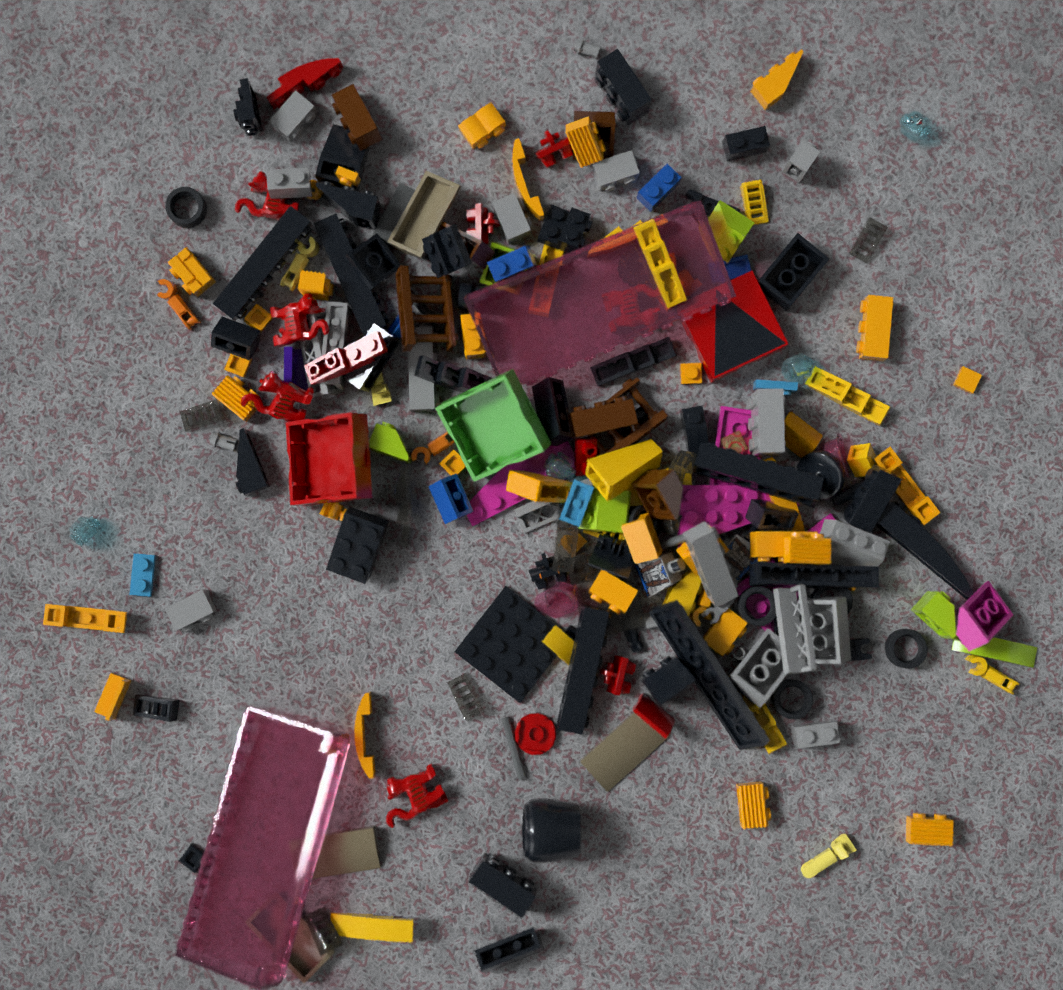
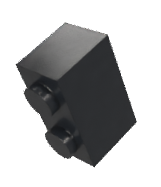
[722,126,770,161]
[211,317,261,360]

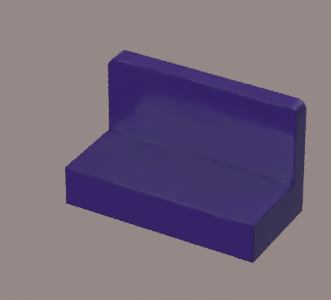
[284,347,312,390]

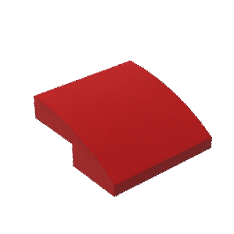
[633,692,675,739]

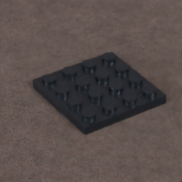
[454,586,564,703]

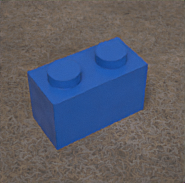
[637,164,682,212]
[487,245,537,282]
[428,473,474,524]

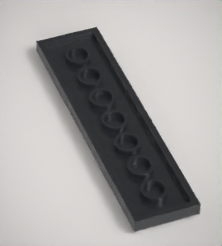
[649,600,770,750]

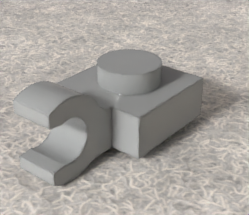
[702,597,737,625]

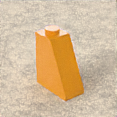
[506,470,573,503]

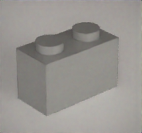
[269,90,317,142]
[782,140,820,183]
[592,150,640,192]
[266,168,312,199]
[492,193,533,244]
[165,590,217,633]
[791,720,840,749]

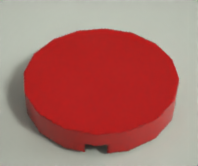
[515,713,556,755]

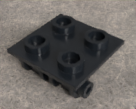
[588,534,634,579]

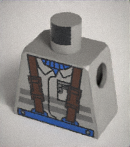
[719,533,758,582]
[634,552,685,598]

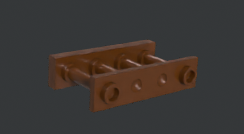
[395,266,458,352]
[572,377,668,456]

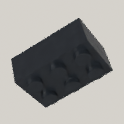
[594,49,652,126]
[758,233,830,311]
[326,507,389,584]
[468,853,536,918]

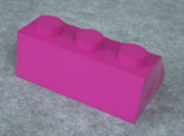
[956,580,1013,651]

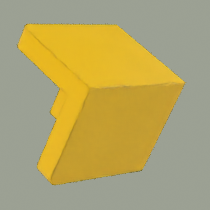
[847,443,876,477]

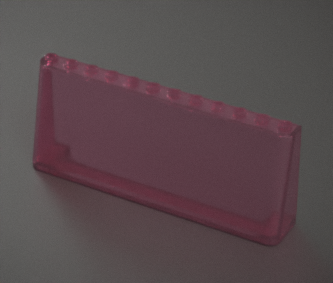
[463,200,736,386]
[175,705,350,990]

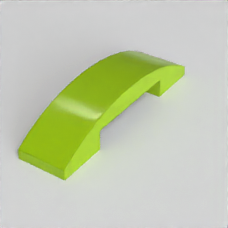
[951,630,1038,668]

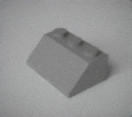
[820,519,890,567]
[797,597,851,664]

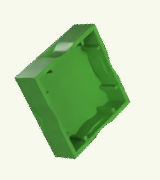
[435,369,551,482]

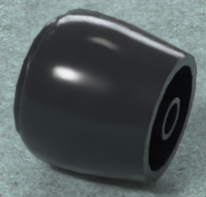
[522,798,581,863]

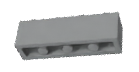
[408,326,440,412]
[682,521,738,608]

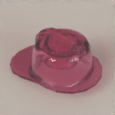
[821,433,850,477]
[535,582,579,618]

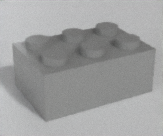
[747,389,785,457]
[730,628,787,708]

